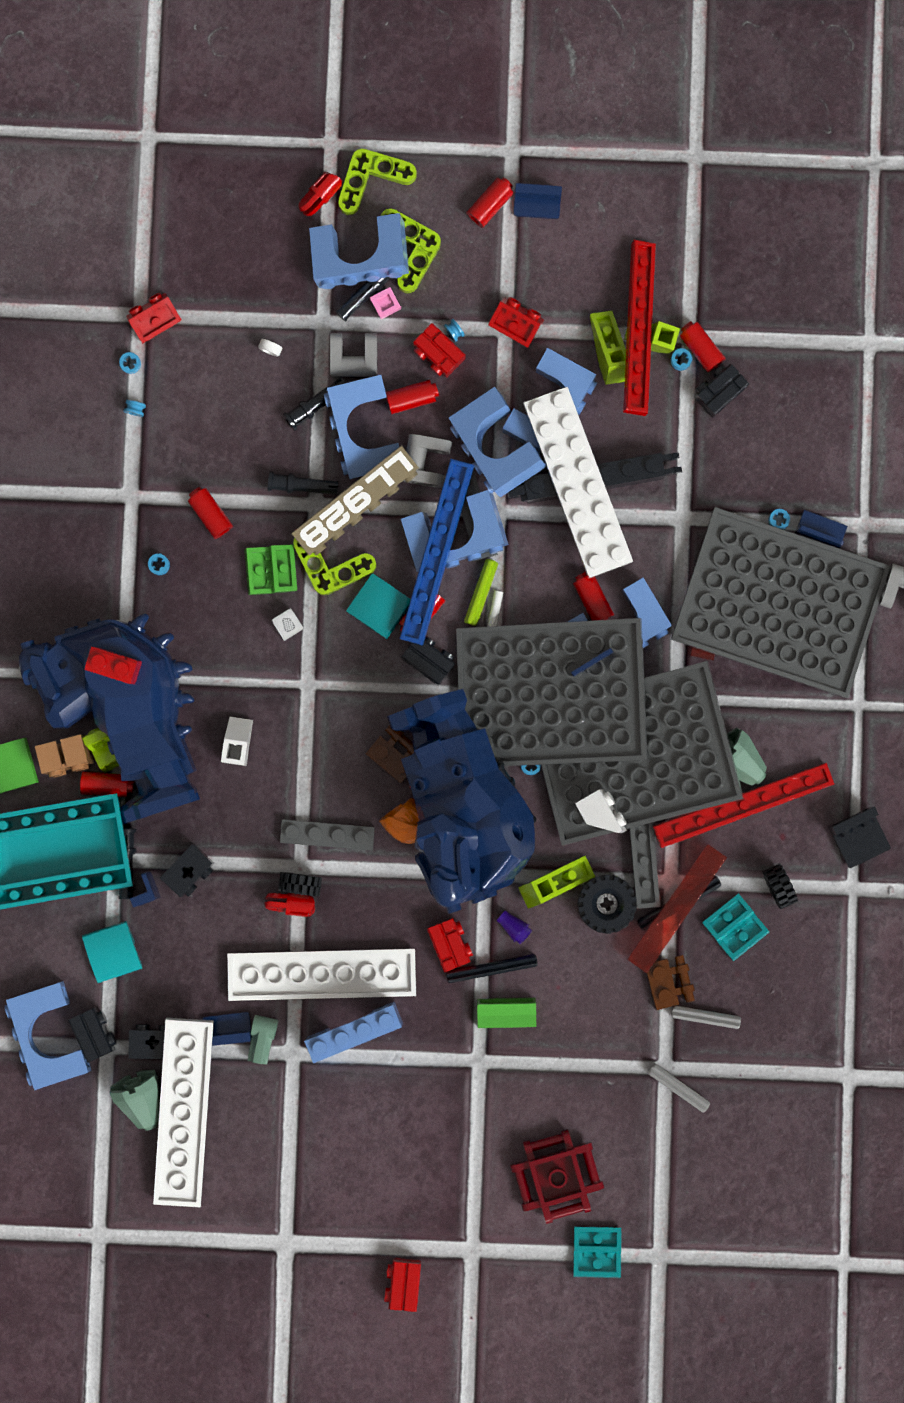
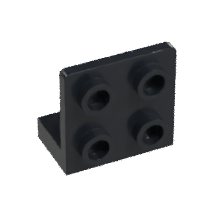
[828,806,891,868]

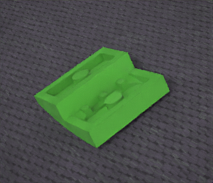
[244,545,297,595]
[0,738,39,794]

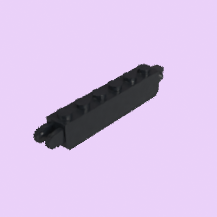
[508,453,682,504]

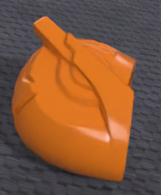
[379,798,419,844]

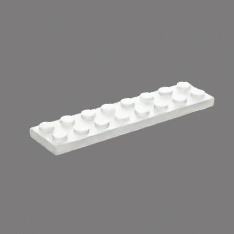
[523,387,633,578]
[227,949,416,1001]
[153,1018,214,1207]

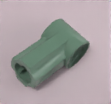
[247,1015,278,1065]

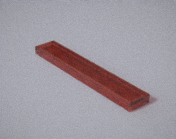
[627,844,727,973]

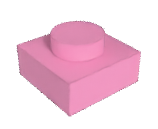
[370,287,401,319]

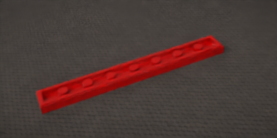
[623,240,656,416]
[652,763,834,848]

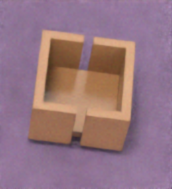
[35,734,94,778]

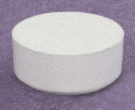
[258,339,283,357]

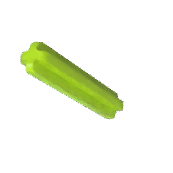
[464,559,498,626]

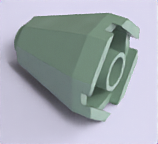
[727,728,767,785]
[110,1070,160,1131]

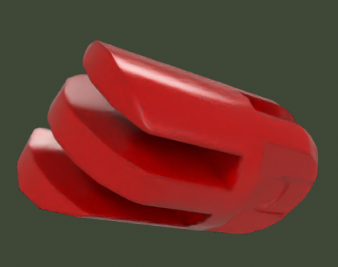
[298,172,342,216]
[264,893,315,917]

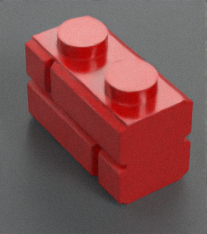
[413,323,466,378]
[84,647,142,684]
[427,918,473,972]
[384,1258,421,1312]

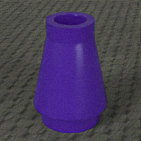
[497,911,532,944]

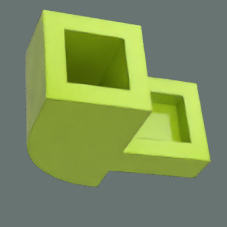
[623,321,680,353]
[82,728,119,773]

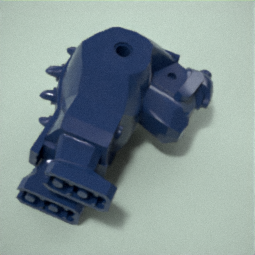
[19,614,200,824]
[387,689,535,914]

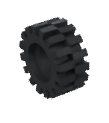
[762,863,798,909]
[278,872,322,896]

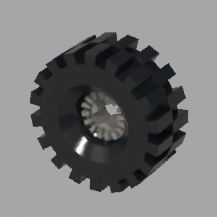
[577,875,637,934]

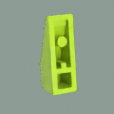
[590,311,626,385]
[518,856,595,909]

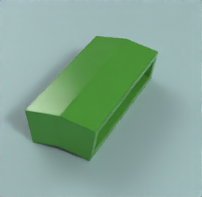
[477,998,536,1028]

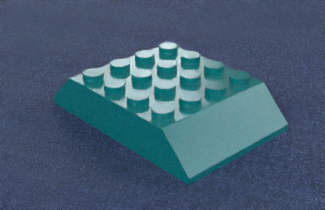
[0,793,133,909]

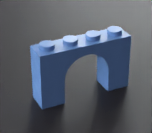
[309,213,409,289]
[502,348,597,454]
[324,375,399,479]
[449,387,547,497]
[401,490,509,572]
[568,578,672,648]
[5,981,92,1090]
[304,1002,403,1063]

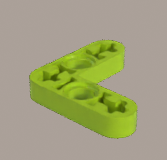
[339,149,417,215]
[381,209,441,293]
[293,538,376,595]

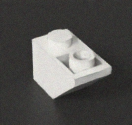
[221,717,253,766]
[575,789,627,833]

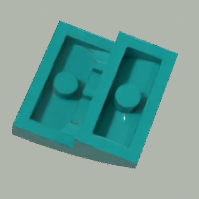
[346,573,411,639]
[702,893,769,961]
[82,921,142,983]
[573,1227,621,1278]

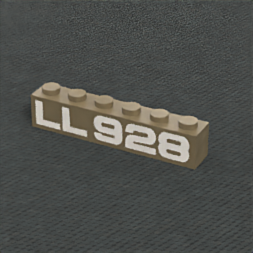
[292,446,419,555]

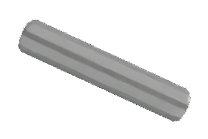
[671,1006,741,1029]
[648,1064,710,1113]

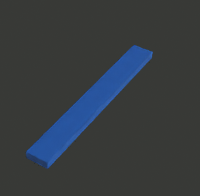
[400,459,474,645]

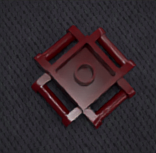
[510,1129,604,1224]

